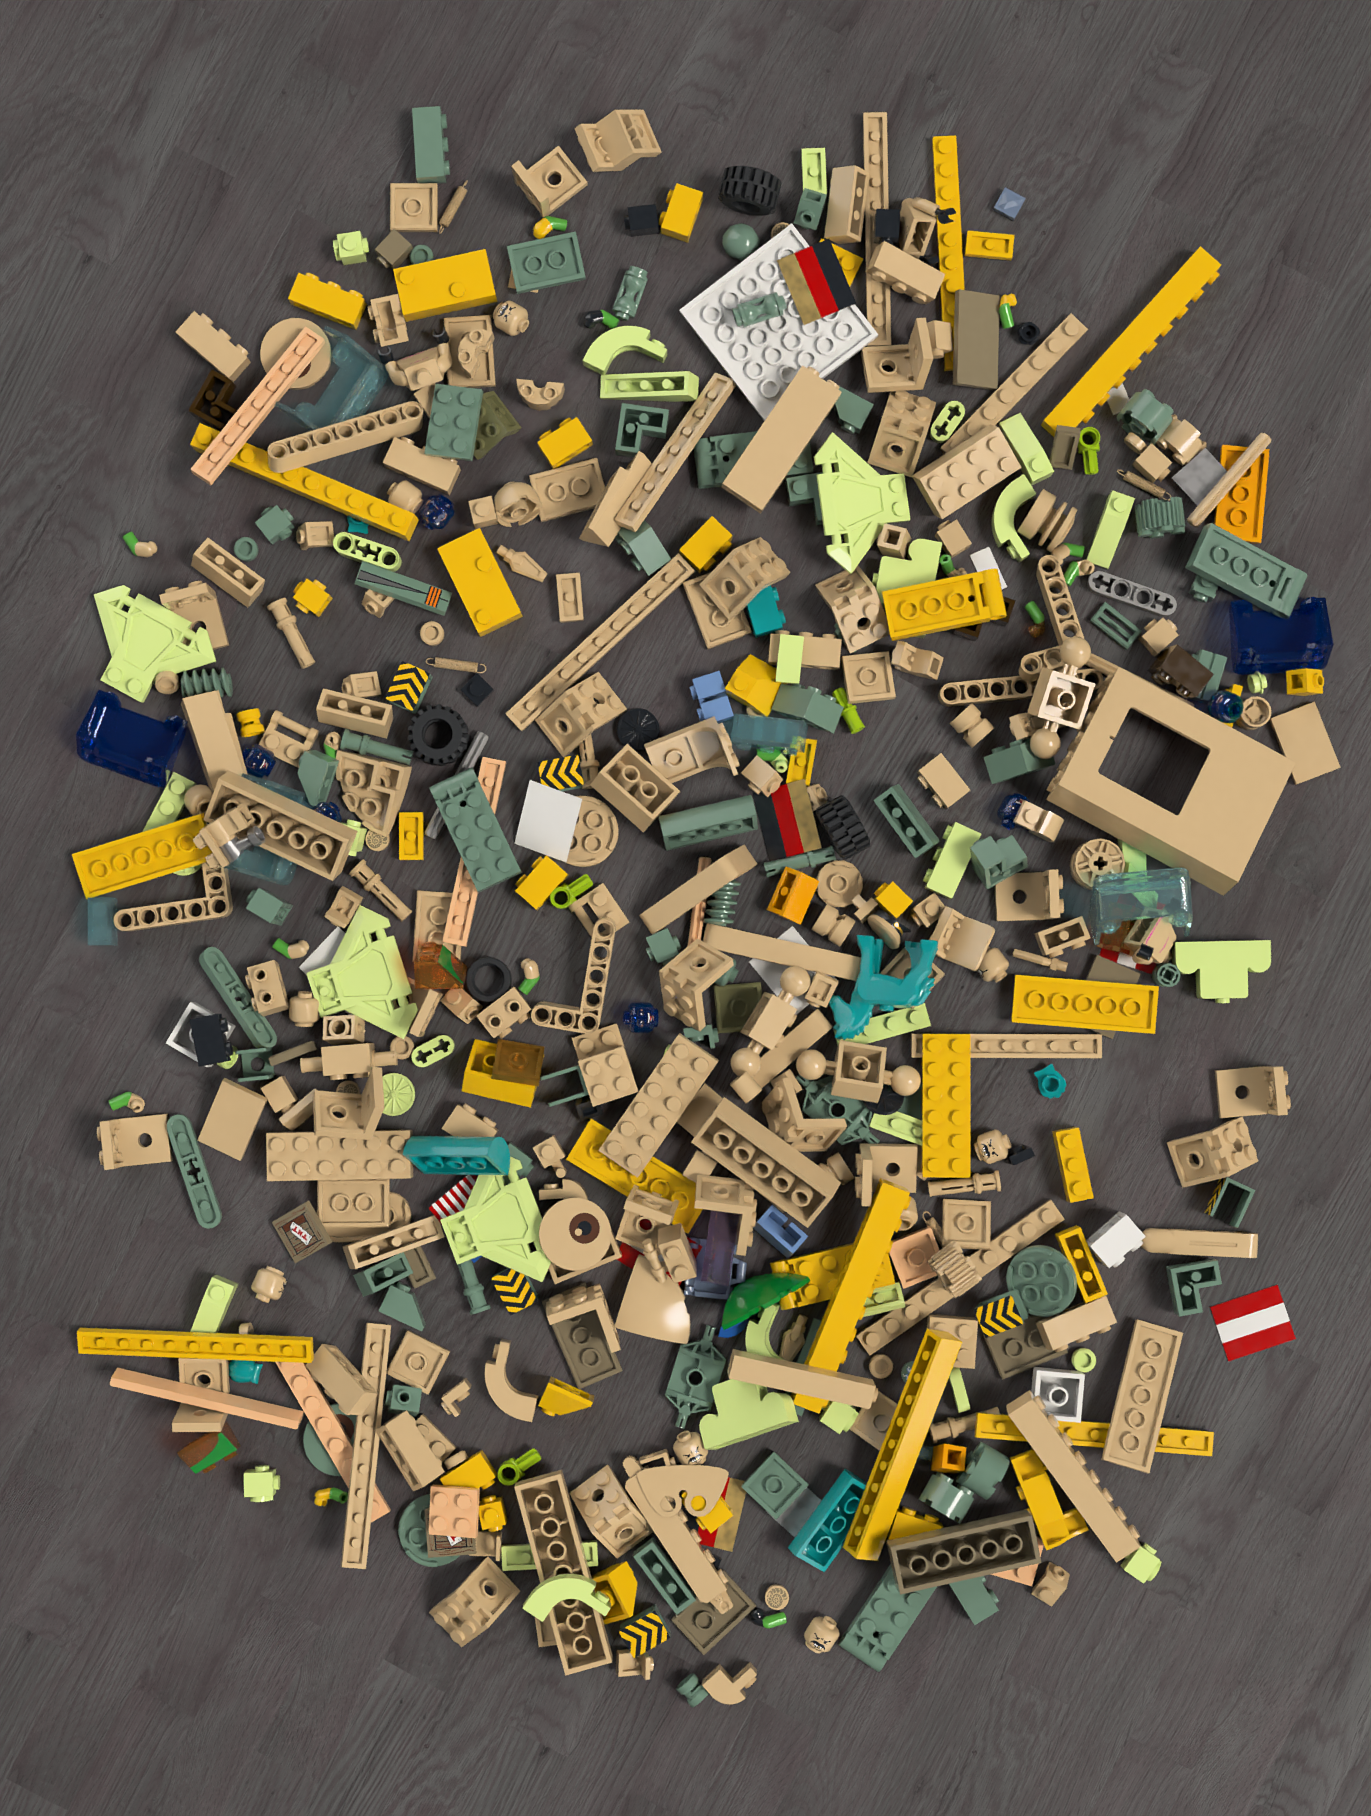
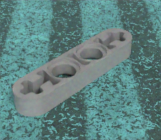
[1087,571,1177,617]

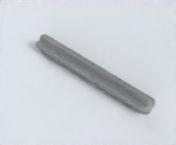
[425,731,489,839]

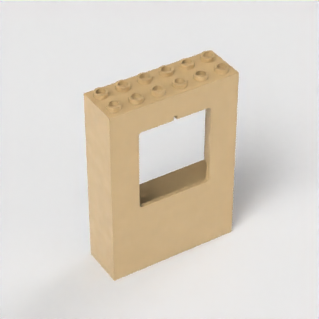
[1046,667,1296,895]

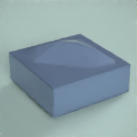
[993,187,1026,221]

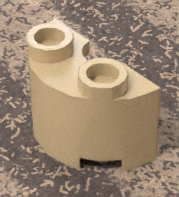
[368,294,409,347]
[458,329,495,380]
[517,379,565,411]
[1156,414,1207,465]

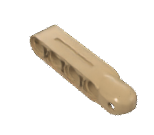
[1141,1228,1258,1258]

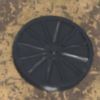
[617,708,659,751]
[862,1084,904,1115]

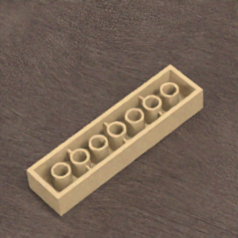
[514,1470,613,1676]

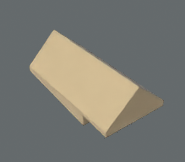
[579,451,652,547]
[181,690,249,792]

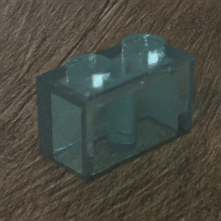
[88,897,117,946]

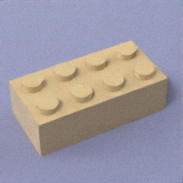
[912,424,1022,519]

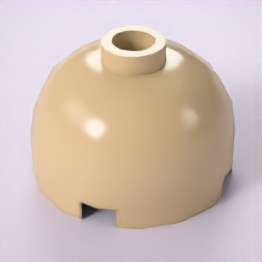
[494,482,542,527]

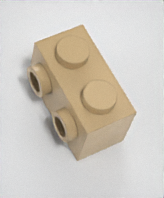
[1034,916,1091,958]
[245,960,289,1017]
[477,987,533,1039]

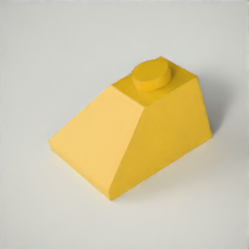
[725,654,788,718]
[538,1376,594,1416]
[591,1561,638,1625]

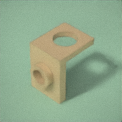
[639,1449,677,1466]
[469,1531,502,1561]

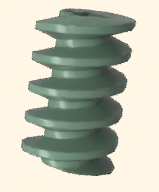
[181,667,233,698]
[703,880,741,927]

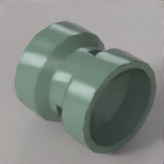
[1152,963,1180,987]
[676,1673,709,1708]

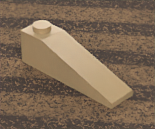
[343,1215,445,1269]

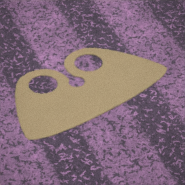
[637,1465,729,1517]

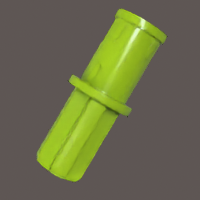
[832,687,865,734]

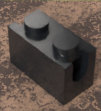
[189,1014,233,1067]

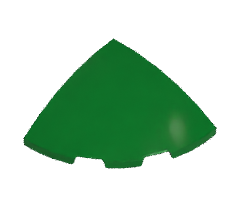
[722,1273,810,1330]

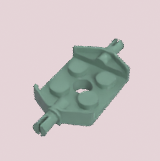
[796,1074,880,1145]
[665,1325,726,1429]

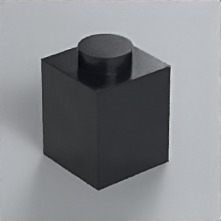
[624,204,659,237]
[874,209,900,245]

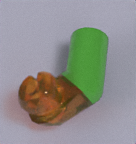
[1025,601,1045,638]

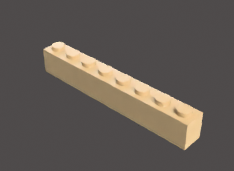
[1006,1390,1140,1563]

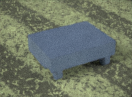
[684,1237,747,1300]

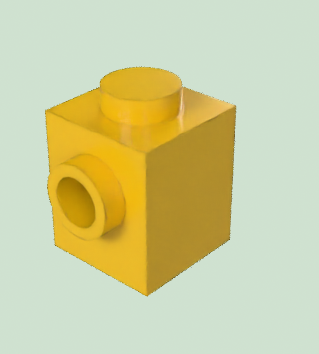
[293,579,333,617]
[1286,668,1324,696]
[479,1495,508,1532]

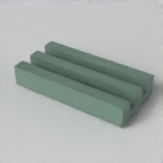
[1090,602,1142,650]

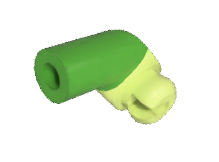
[757,749,789,773]

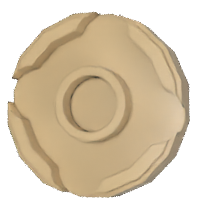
[816,860,863,907]

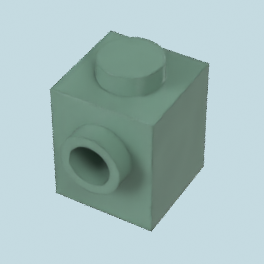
[794,188,827,230]
[255,505,295,545]
[646,928,681,966]
[385,1385,422,1417]

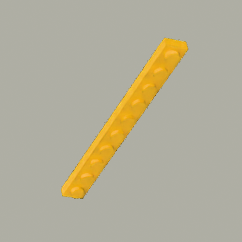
[932,135,965,371]
[77,1328,314,1363]
[975,1412,1214,1456]

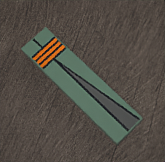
[355,561,452,616]

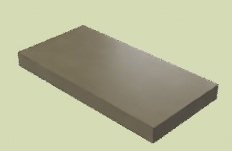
[953,289,1000,390]
[542,1282,623,1389]

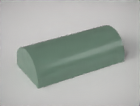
[658,795,758,851]

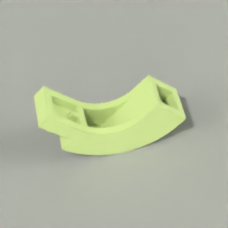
[583,326,667,375]
[991,474,1036,562]
[745,1303,787,1361]
[523,1574,611,1622]

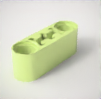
[333,532,402,572]

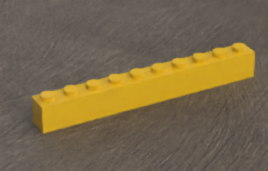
[1041,246,1221,437]
[190,423,419,541]
[791,1178,911,1414]
[843,1329,962,1561]

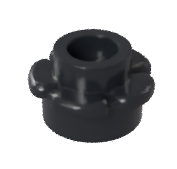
[1017,322,1040,345]

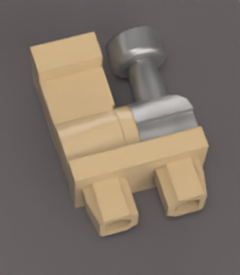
[193,802,265,868]

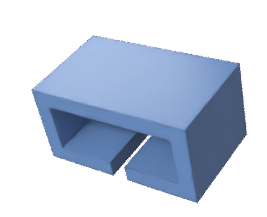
[689,671,734,723]
[753,1205,808,1258]

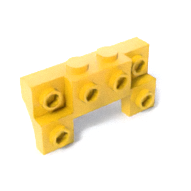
[1010,1447,1089,1550]

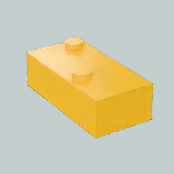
[393,249,497,322]
[437,528,523,637]

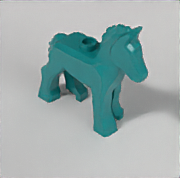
[829,935,938,1040]

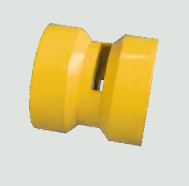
[236,708,265,737]

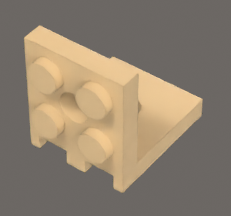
[511,146,588,218]
[861,318,933,393]
[867,391,936,477]
[699,537,791,620]
[815,566,890,653]
[159,581,229,650]
[535,672,627,757]
[995,869,1064,921]
[659,938,734,1032]
[392,977,443,1037]
[1215,1066,1291,1118]
[313,1067,384,1140]
[762,1078,847,1152]
[97,1114,173,1170]
[1167,1116,1258,1188]
[855,1143,917,1206]
[694,1174,757,1256]
[615,1185,679,1255]
[546,1284,621,1353]
[172,1358,230,1432]
[569,1465,654,1559]
[429,1556,520,1647]

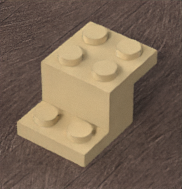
[574,110,662,172]
[572,1023,639,1107]

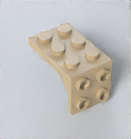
[644,716,740,783]

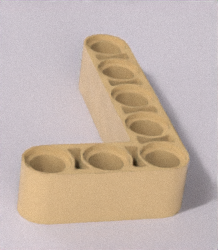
[1019,555,1084,682]
[639,845,757,935]
[113,862,233,931]
[531,917,616,1034]
[730,1009,833,1103]

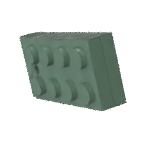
[694,431,813,489]
[1185,523,1307,619]
[429,767,522,893]
[838,1564,937,1672]

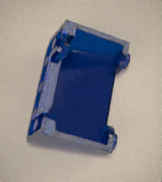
[1229,597,1334,675]
[76,690,188,787]

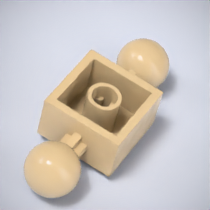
[1027,637,1095,759]
[731,966,810,1077]
[796,1040,921,1103]

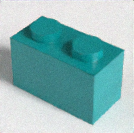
[746,585,786,638]

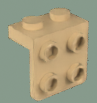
[929,906,995,971]

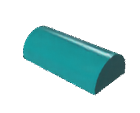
[403,1136,510,1175]
[788,1469,867,1572]

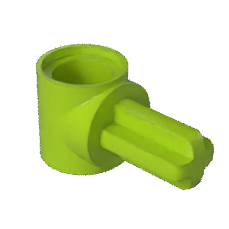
[1077,427,1100,475]
[550,874,593,909]
[498,1448,541,1486]

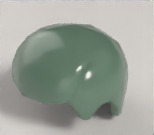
[722,223,760,262]

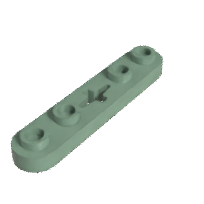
[199,947,277,1049]
[167,1114,222,1229]

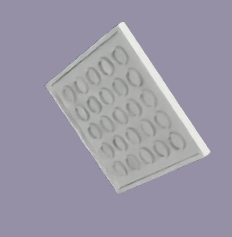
[679,224,878,421]

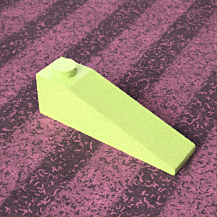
[600,371,699,402]
[190,1275,238,1333]

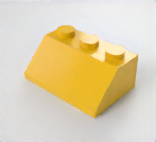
[462,1039,544,1108]

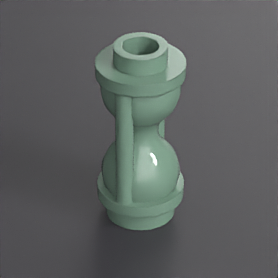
[612,266,648,321]
[732,292,787,327]

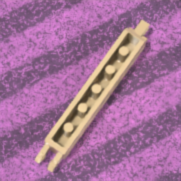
[622,1455,734,1614]

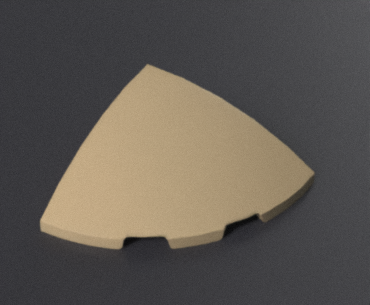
[336,750,412,837]
[615,1254,691,1344]

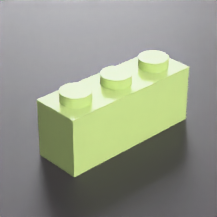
[923,822,981,899]

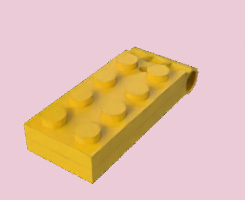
[882,569,1007,641]
[770,1243,895,1310]

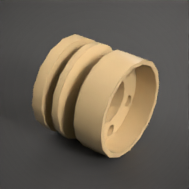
[1017,489,1078,552]
[1069,839,1125,890]

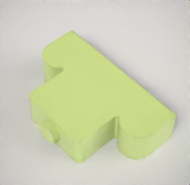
[872,539,942,638]
[1171,940,1271,1003]
[699,1379,799,1450]

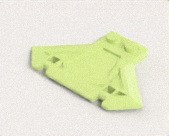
[814,432,910,574]
[94,585,216,703]
[306,905,418,1039]
[440,1156,551,1282]

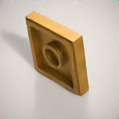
[491,1039,545,1087]

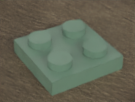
[741,1451,809,1520]

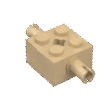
[300,1043,398,1080]

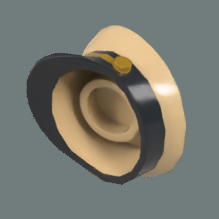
[867,909,911,949]

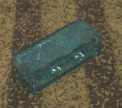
[731,714,808,756]

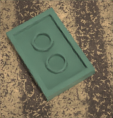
[507,231,586,294]
[424,384,483,461]

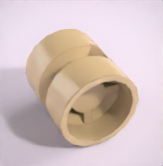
[1235,696,1271,730]
[950,703,995,748]
[811,904,855,947]
[818,1152,854,1185]

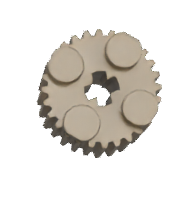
[927,1241,982,1298]

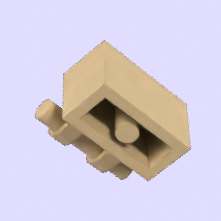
[642,1223,697,1283]

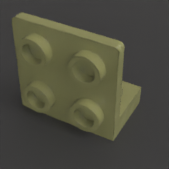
[473,391,522,460]

